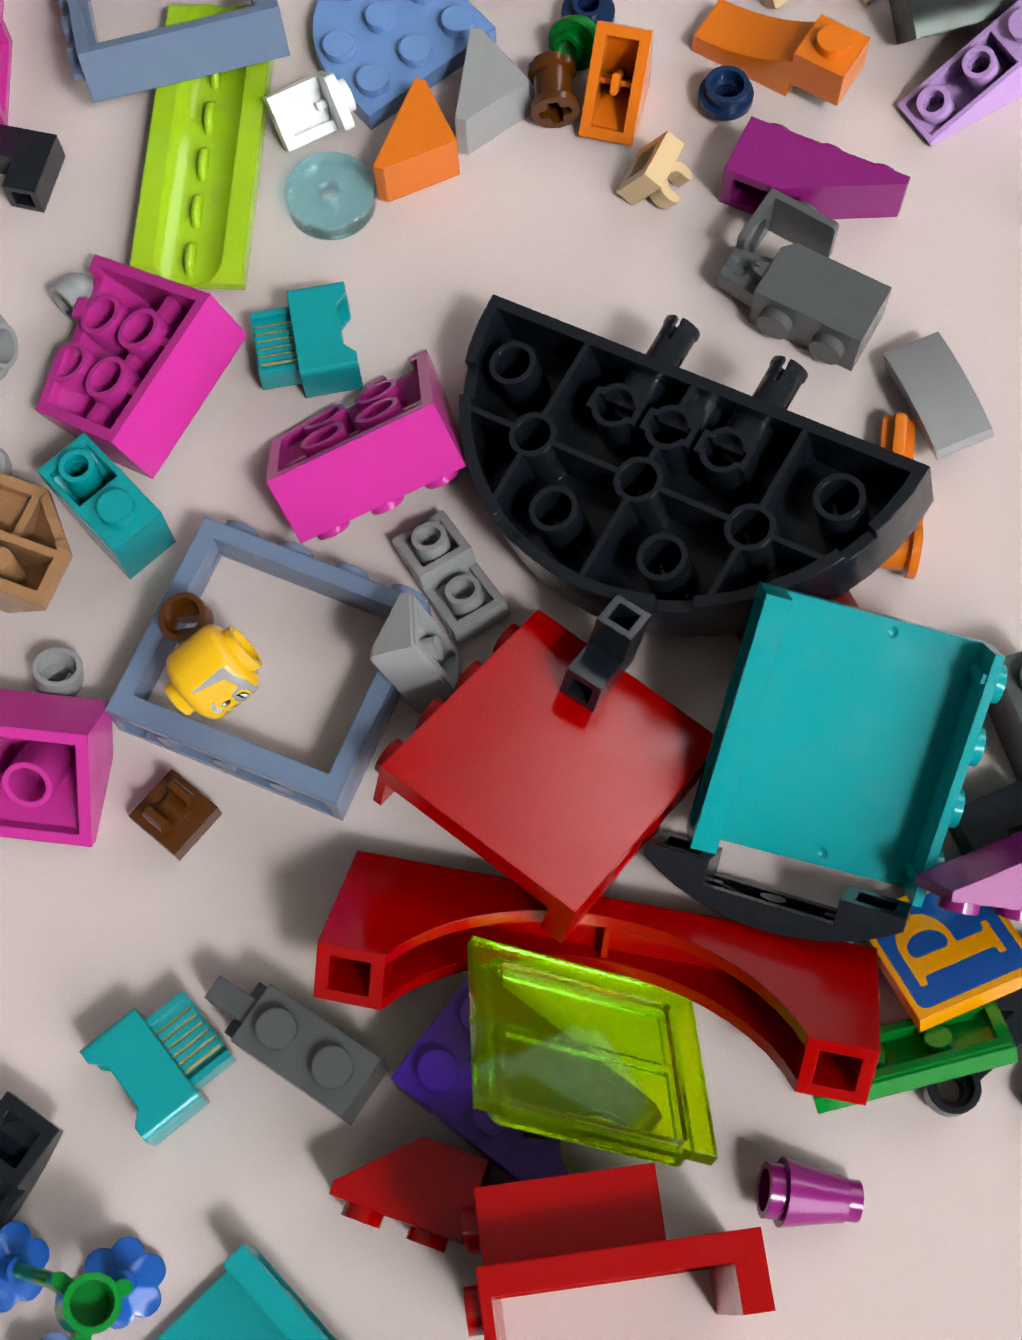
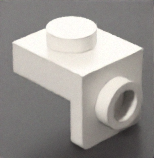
[262,70,356,152]

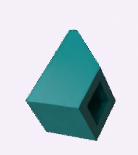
[37,433,176,580]

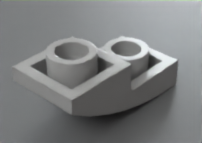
[884,331,993,460]
[392,510,510,645]

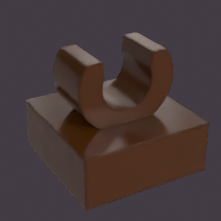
[129,769,222,861]

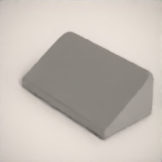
[370,591,461,713]

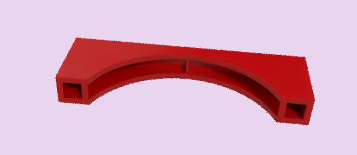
[313,850,881,1106]

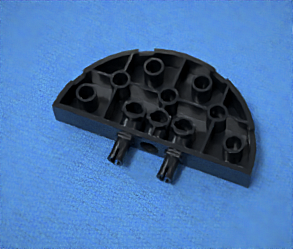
[459,294,934,637]

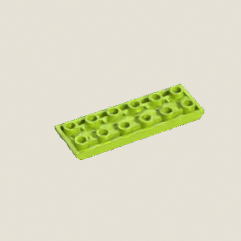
[130,3,274,290]

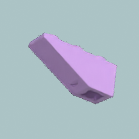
[897,0,1022,146]

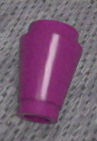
[756,1156,864,1228]

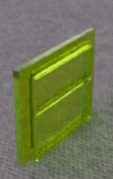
[468,936,718,1167]

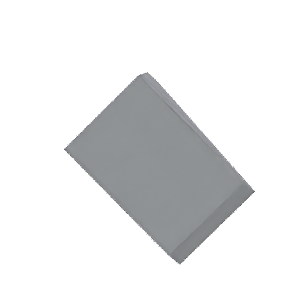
[455,27,530,155]

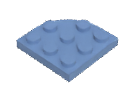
[312,0,497,130]

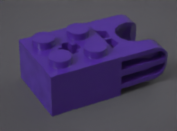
[390,968,661,1182]

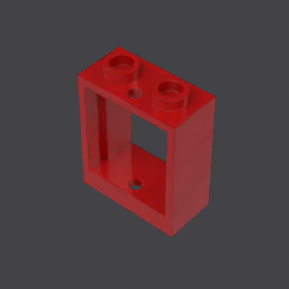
[461,1162,667,1266]

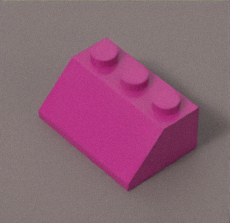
[0,689,113,847]

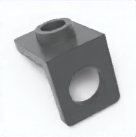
[736,188,839,258]

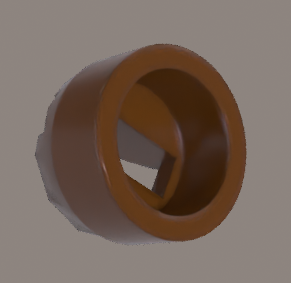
[158,592,215,645]

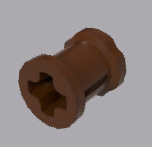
[527,51,580,128]

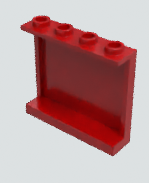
[373,609,714,943]
[463,1227,776,1340]

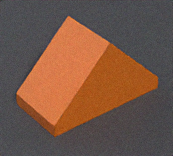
[578,20,654,146]
[373,77,460,203]

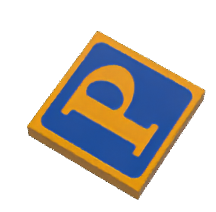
[863,891,1022,1033]

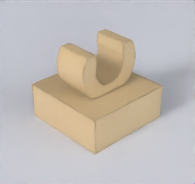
[616,130,693,210]

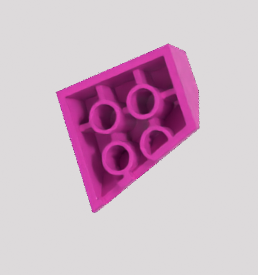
[35,254,248,479]
[266,350,466,543]

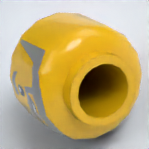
[164,624,263,719]

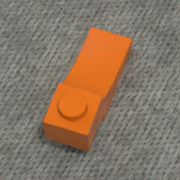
[691,0,871,106]

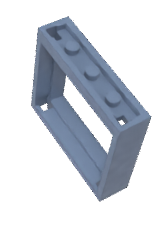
[58,0,290,103]
[105,517,432,821]

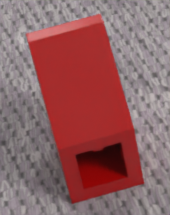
[329,1136,491,1253]

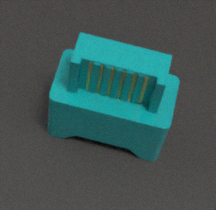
[249,281,364,398]
[79,991,237,1146]

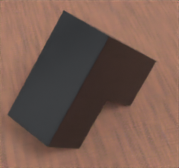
[0,124,66,213]
[559,594,652,713]
[948,780,1022,856]

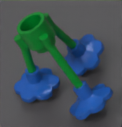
[0,1220,166,1340]

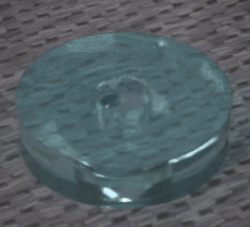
[285,152,376,240]

